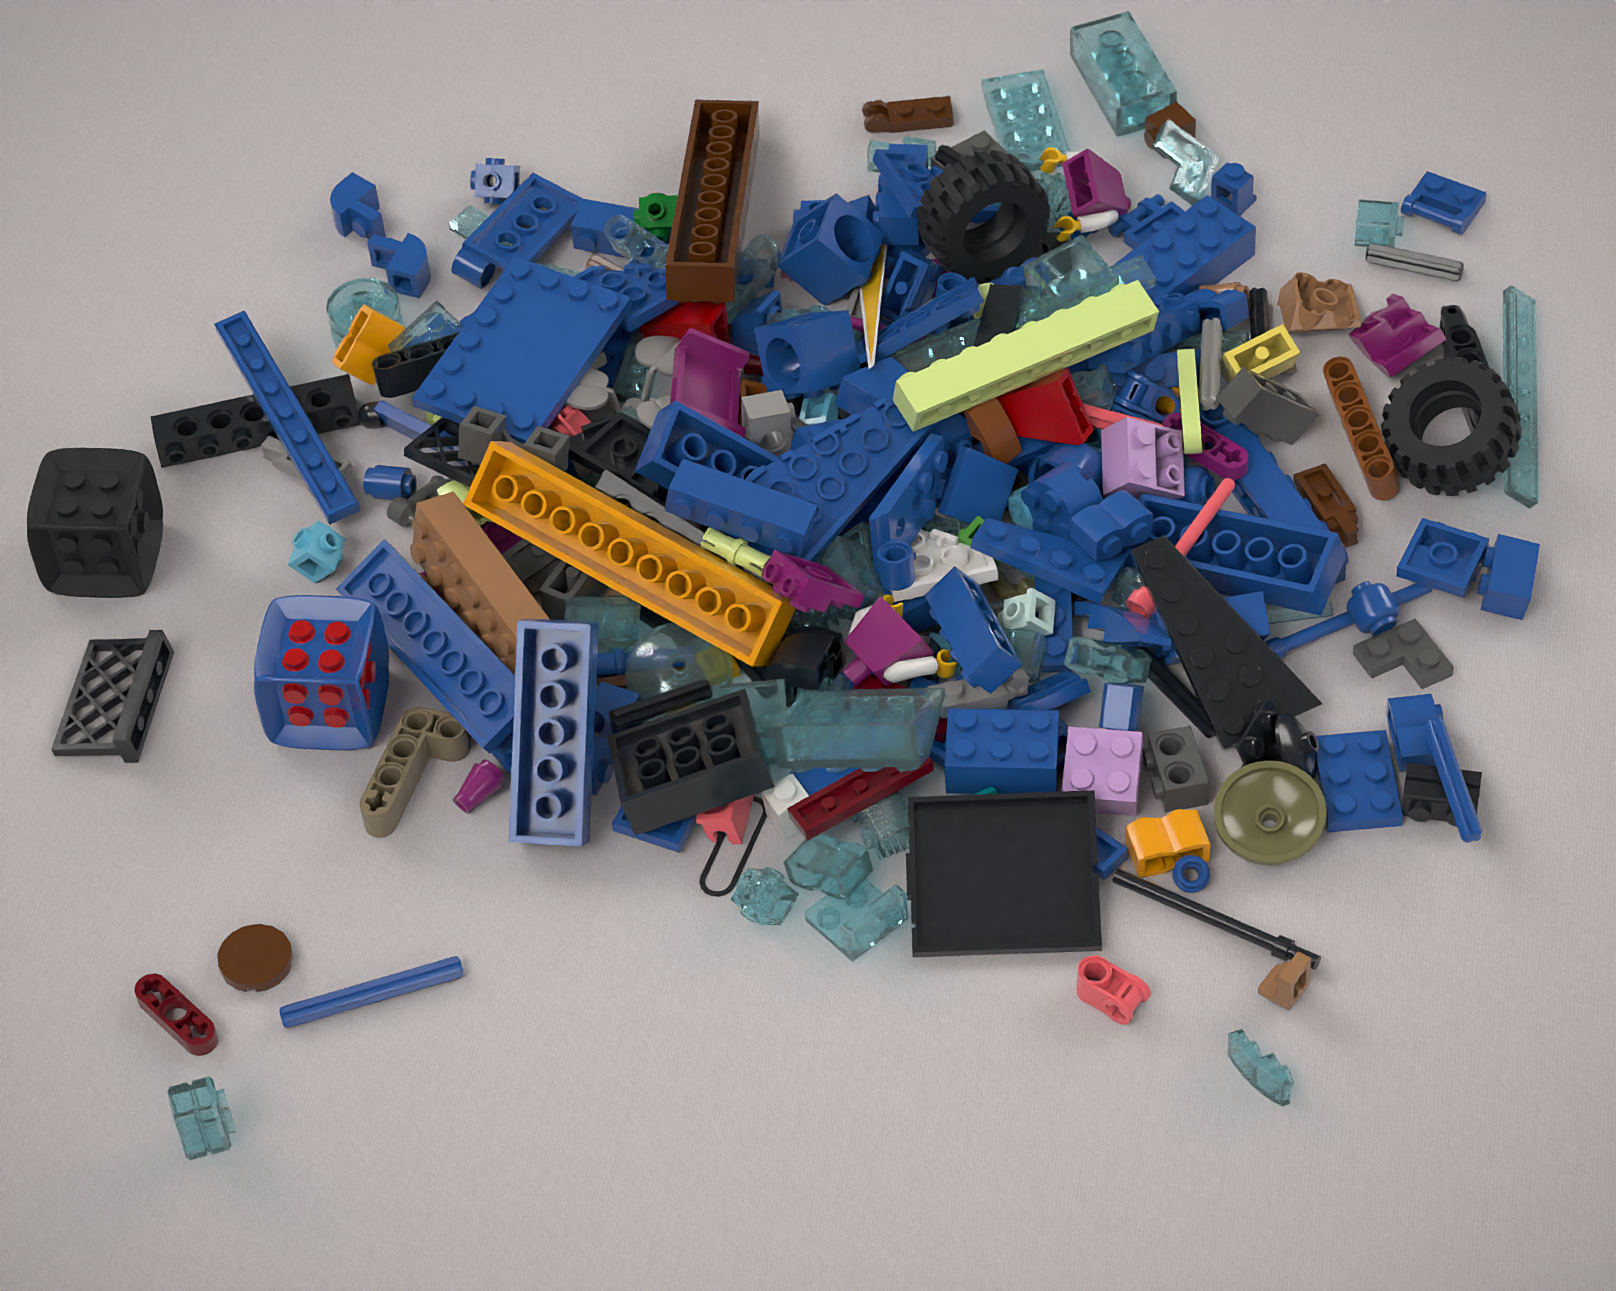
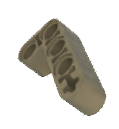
[360,707,471,838]

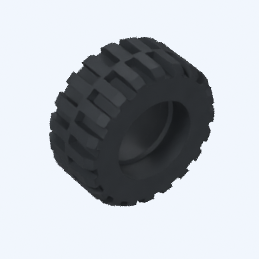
[917,150,1051,281]
[1381,357,1522,496]

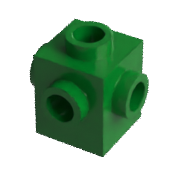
[633,193,678,243]

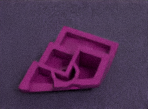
[1349,293,1447,377]

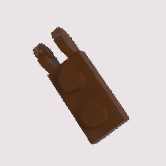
[862,96,954,133]

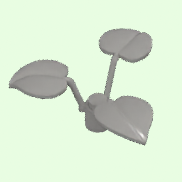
[565,336,681,429]

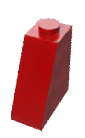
[640,301,730,344]
[996,368,1094,445]

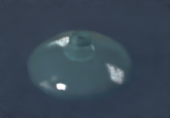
[625,623,733,720]

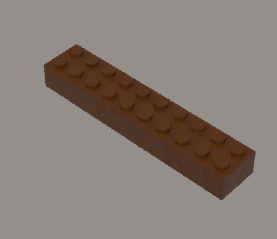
[665,99,759,304]

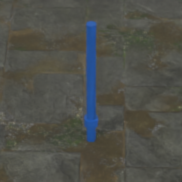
[1265,583,1433,658]

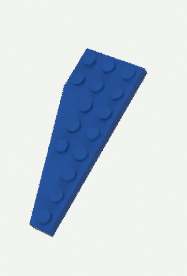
[718,395,941,562]

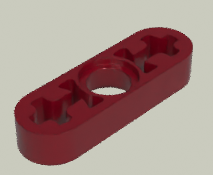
[134,974,218,1056]

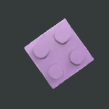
[1062,726,1143,816]

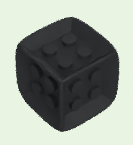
[27,447,163,598]

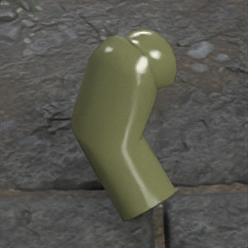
[987,569,1035,600]

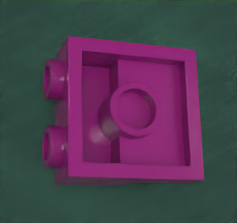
[762,550,865,613]

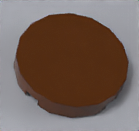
[217,924,293,992]

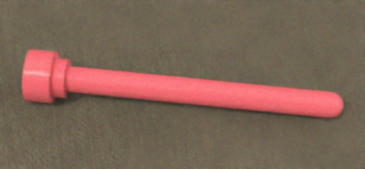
[1125,478,1235,619]

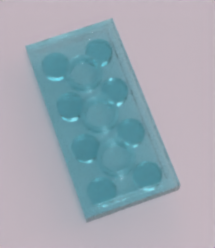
[981,69,1070,172]

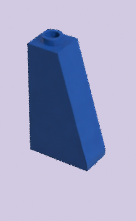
[835,357,973,464]

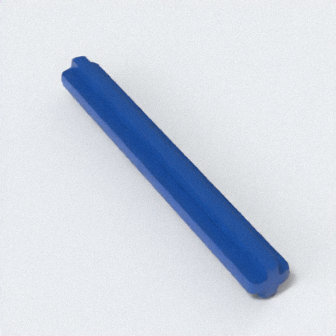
[279,956,463,1028]

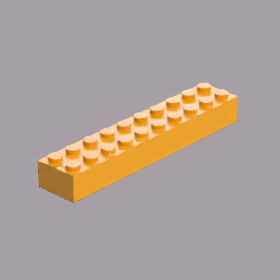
[463,441,796,667]

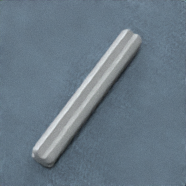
[1198,317,1222,411]

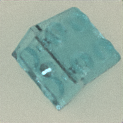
[805,874,908,962]

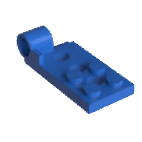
[451,173,583,289]
[856,277,984,364]
[869,434,949,591]

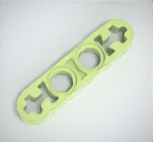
[1177,349,1202,454]

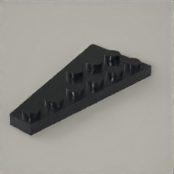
[1130,536,1323,750]

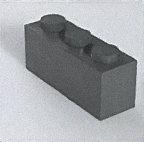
[1217,367,1319,445]

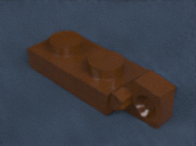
[1293,463,1359,548]

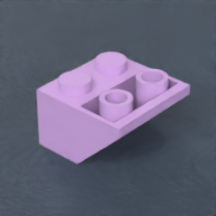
[1101,417,1185,499]

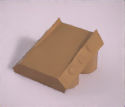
[1277,272,1362,334]

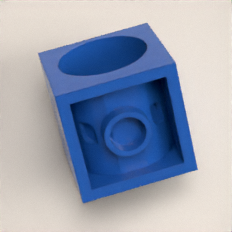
[776,193,884,306]
[754,310,860,399]

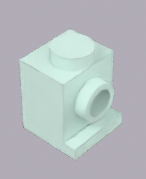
[997,588,1055,642]

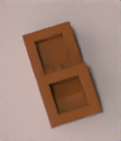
[964,397,1022,464]

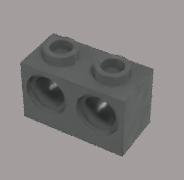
[1143,726,1209,813]

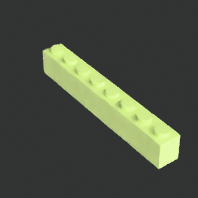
[893,280,1159,432]

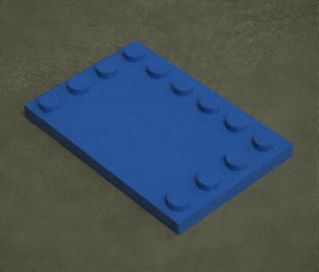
[412,256,633,443]

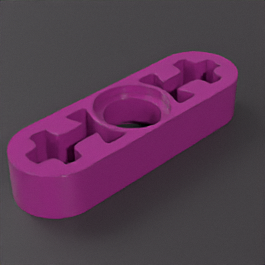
[1163,413,1248,480]

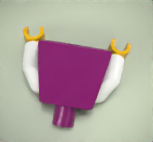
[1039,147,1131,242]
[842,594,957,687]

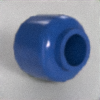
[1174,465,1216,506]
[1346,581,1400,636]

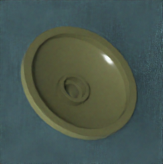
[1214,761,1327,865]

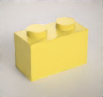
[1220,324,1300,384]

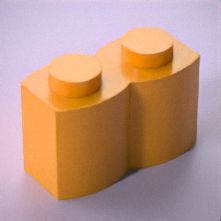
[332,304,405,386]
[1125,809,1211,877]

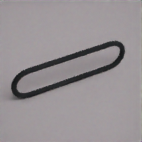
[699,796,767,897]

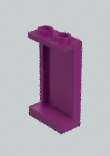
[670,328,750,438]

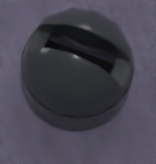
[358,401,384,429]

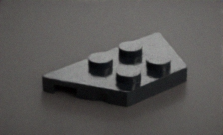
[568,412,661,497]

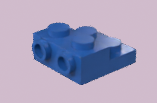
[1396,518,1489,598]

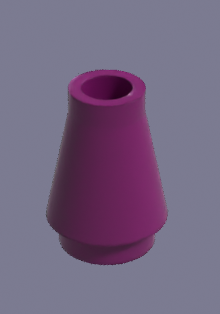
[452,759,505,814]

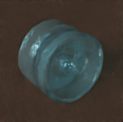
[326,278,405,350]

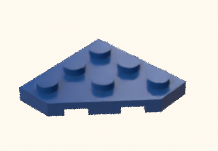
[872,149,998,223]
[573,264,680,332]

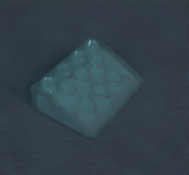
[773,688,945,773]

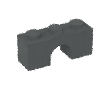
[458,406,570,472]

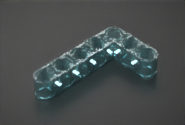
[604,215,781,325]

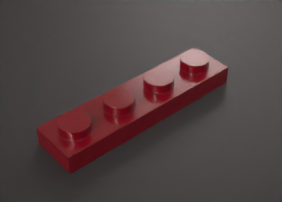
[787,738,934,841]

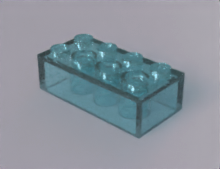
[1070,11,1177,137]

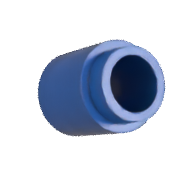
[363,465,417,501]

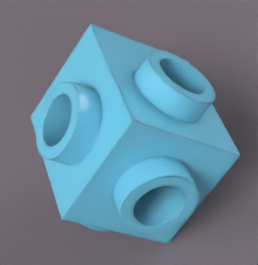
[288,520,346,583]

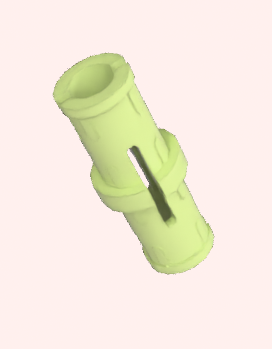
[701,528,771,578]

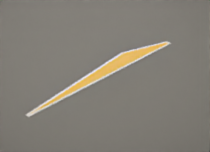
[859,244,887,369]

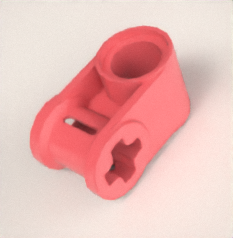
[1077,955,1151,1025]

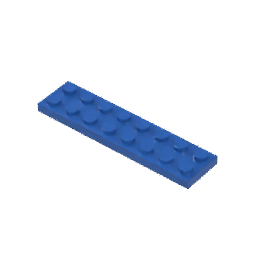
[336,539,515,754]

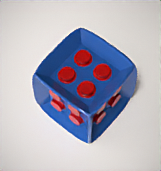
[254,595,389,750]

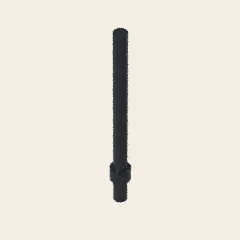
[1112,869,1321,970]

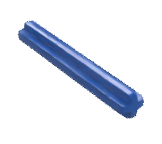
[1424,718,1482,843]

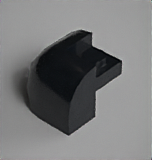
[764,626,846,708]

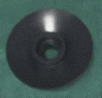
[1275,713,1319,780]

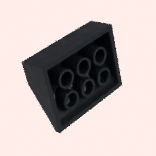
[607,689,775,835]

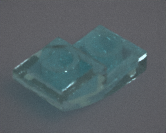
[1228,1028,1294,1107]

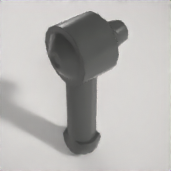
[387,475,444,527]

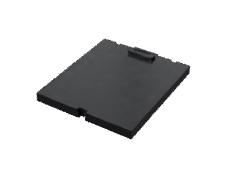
[906,790,1102,957]

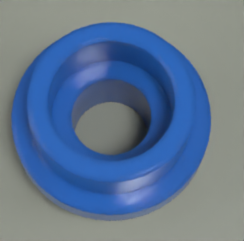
[1172,855,1210,893]

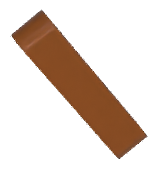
[1323,356,1400,501]

